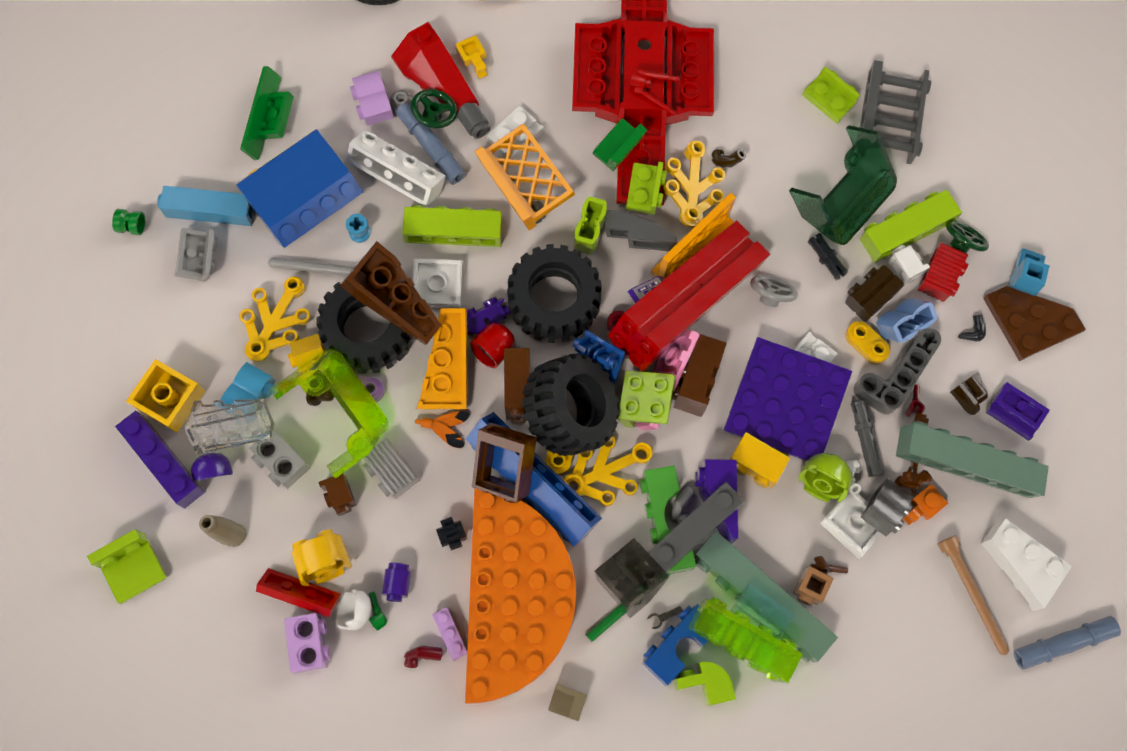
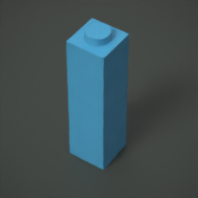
[157,186,254,226]

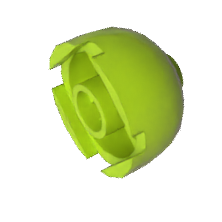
[798,453,852,502]

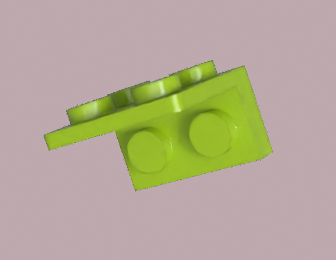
[618,370,675,428]
[87,529,167,604]

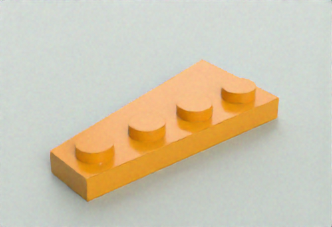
[417,308,468,409]

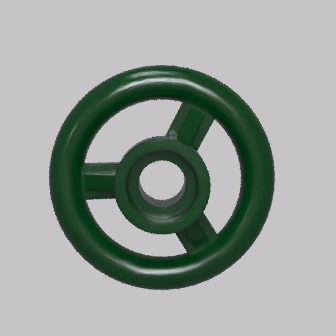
[411,89,457,128]
[946,220,989,253]

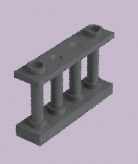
[856,60,931,164]

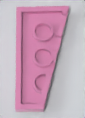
[636,330,700,430]

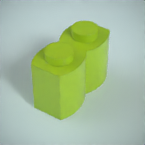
[574,196,607,255]

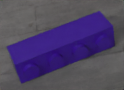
[115,410,205,509]

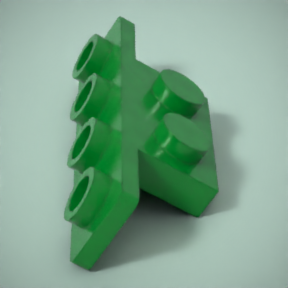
[240,66,294,160]

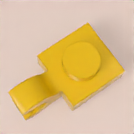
[455,35,488,79]

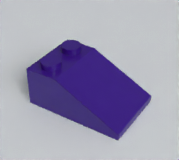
[694,459,738,544]

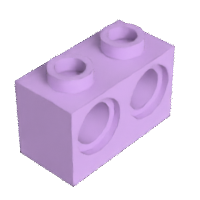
[284,613,330,674]

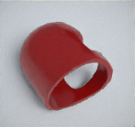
[470,322,515,368]

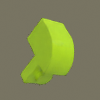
[673,662,736,706]

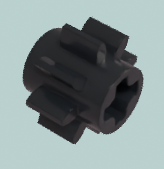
[436,517,467,551]

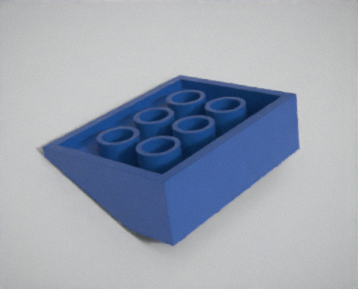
[236,129,363,248]

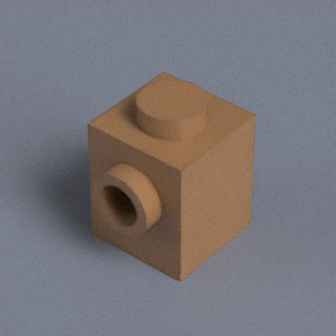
[793,566,834,606]

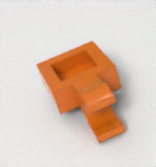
[902,484,949,525]

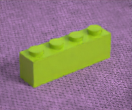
[860,189,963,263]
[402,205,502,247]

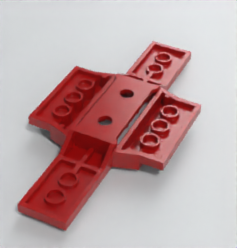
[572,0,714,205]

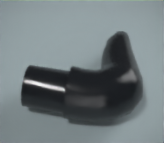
[958,315,986,342]

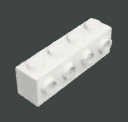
[346,130,446,207]

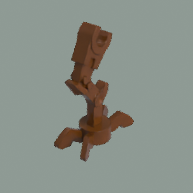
[894,412,932,493]

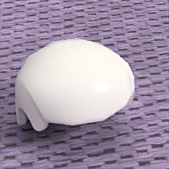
[336,589,372,630]

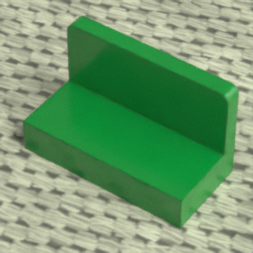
[592,119,647,172]

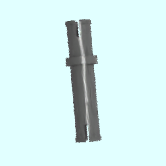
[851,400,885,477]

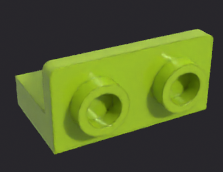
[802,66,860,124]
[626,162,667,215]

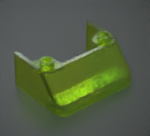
[270,349,388,478]

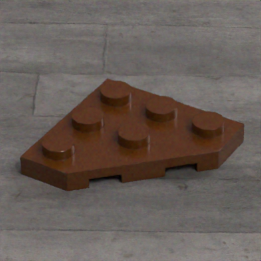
[983,286,1086,361]

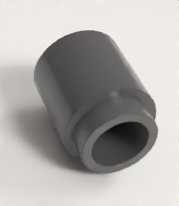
[457,103,490,139]

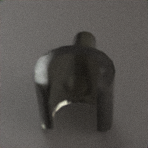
[647,606,683,629]

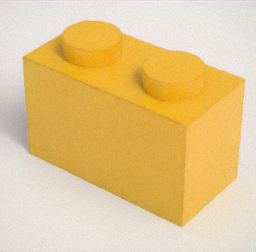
[729,433,790,489]

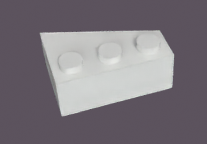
[981,518,1072,611]

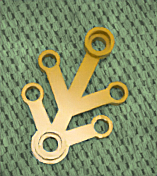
[663,141,725,227]
[239,276,311,362]
[563,436,652,507]

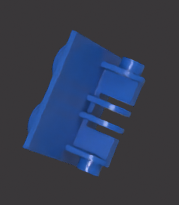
[573,330,626,385]

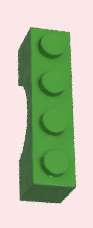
[639,465,696,575]

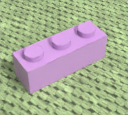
[432,608,467,661]

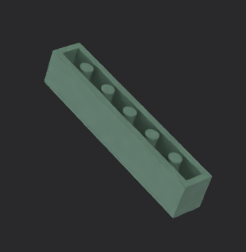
[896,421,1049,498]
[694,531,838,663]

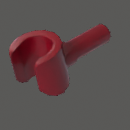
[905,384,925,417]

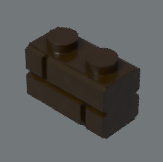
[845,265,904,322]

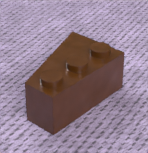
[672,334,726,417]

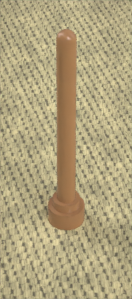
[937,535,1009,655]

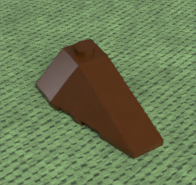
[340,241,441,345]

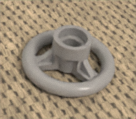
[750,275,798,307]

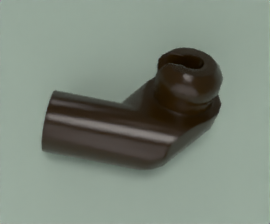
[711,149,746,168]

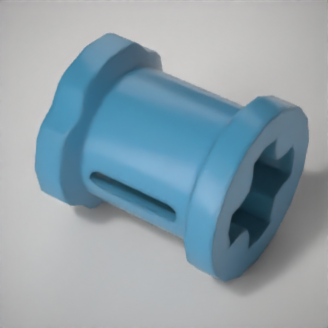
[346,214,371,243]

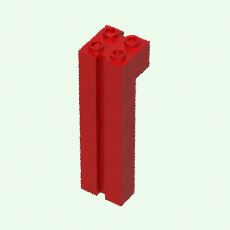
[608,220,771,372]

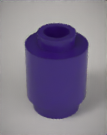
[382,562,411,602]

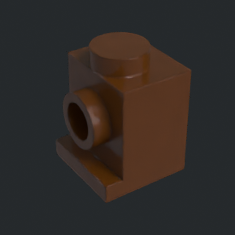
[318,473,357,516]

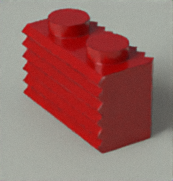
[917,242,969,302]

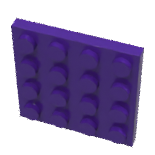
[723,337,852,461]

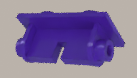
[467,296,510,336]

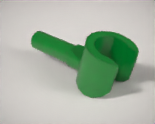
[368,592,387,631]

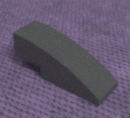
[605,210,677,251]

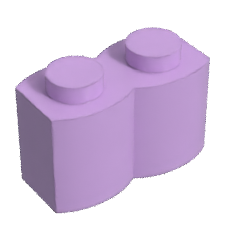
[350,70,394,126]

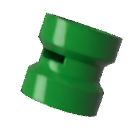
[112,209,146,235]

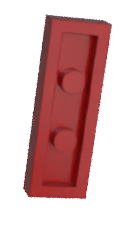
[256,568,341,618]

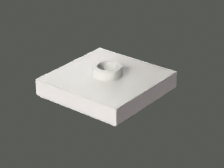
[412,259,463,308]
[820,492,882,559]

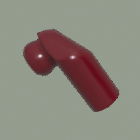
[403,645,443,668]

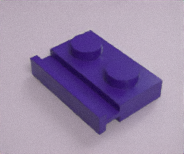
[985,382,1050,441]

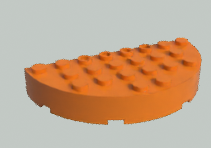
[465,488,576,704]

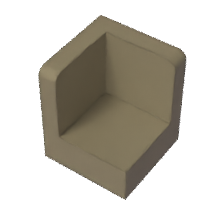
[548,684,587,721]

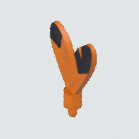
[415,411,470,448]

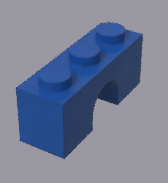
[643,604,721,686]

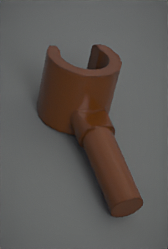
[810,556,848,574]

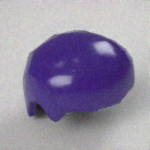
[191,452,233,481]

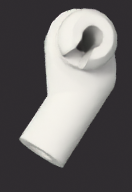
[845,460,862,495]

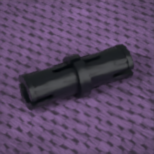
[808,233,849,280]

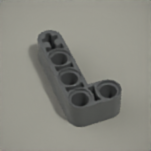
[854,328,941,414]

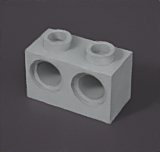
[249,428,310,489]

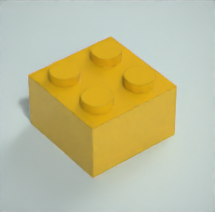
[126,359,206,433]

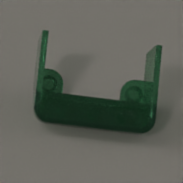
[789,125,897,245]

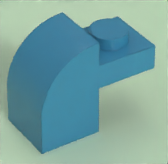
[1009,248,1050,296]

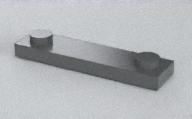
[648,482,745,573]

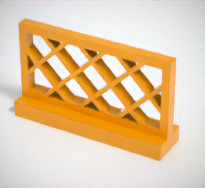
[474,123,575,231]
[651,193,736,278]

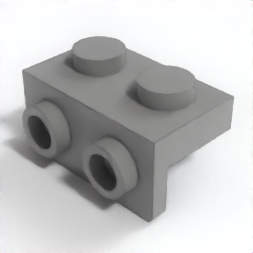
[175,228,218,282]

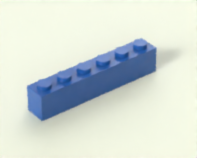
[465,412,602,547]

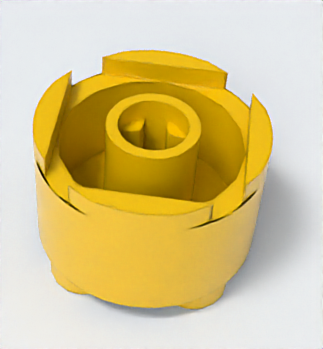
[291,529,352,586]

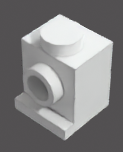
[887,245,930,285]

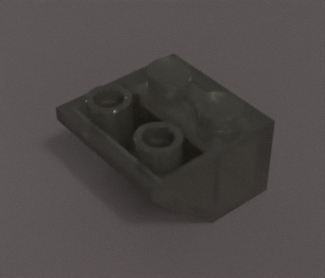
[594,538,669,618]

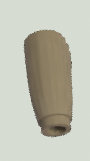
[199,515,246,547]

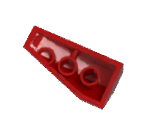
[391,22,479,115]

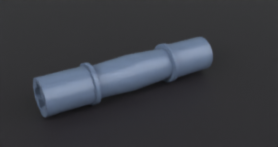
[396,102,466,185]
[1013,616,1121,670]

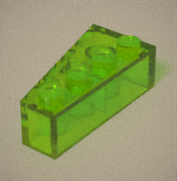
[688,597,803,683]

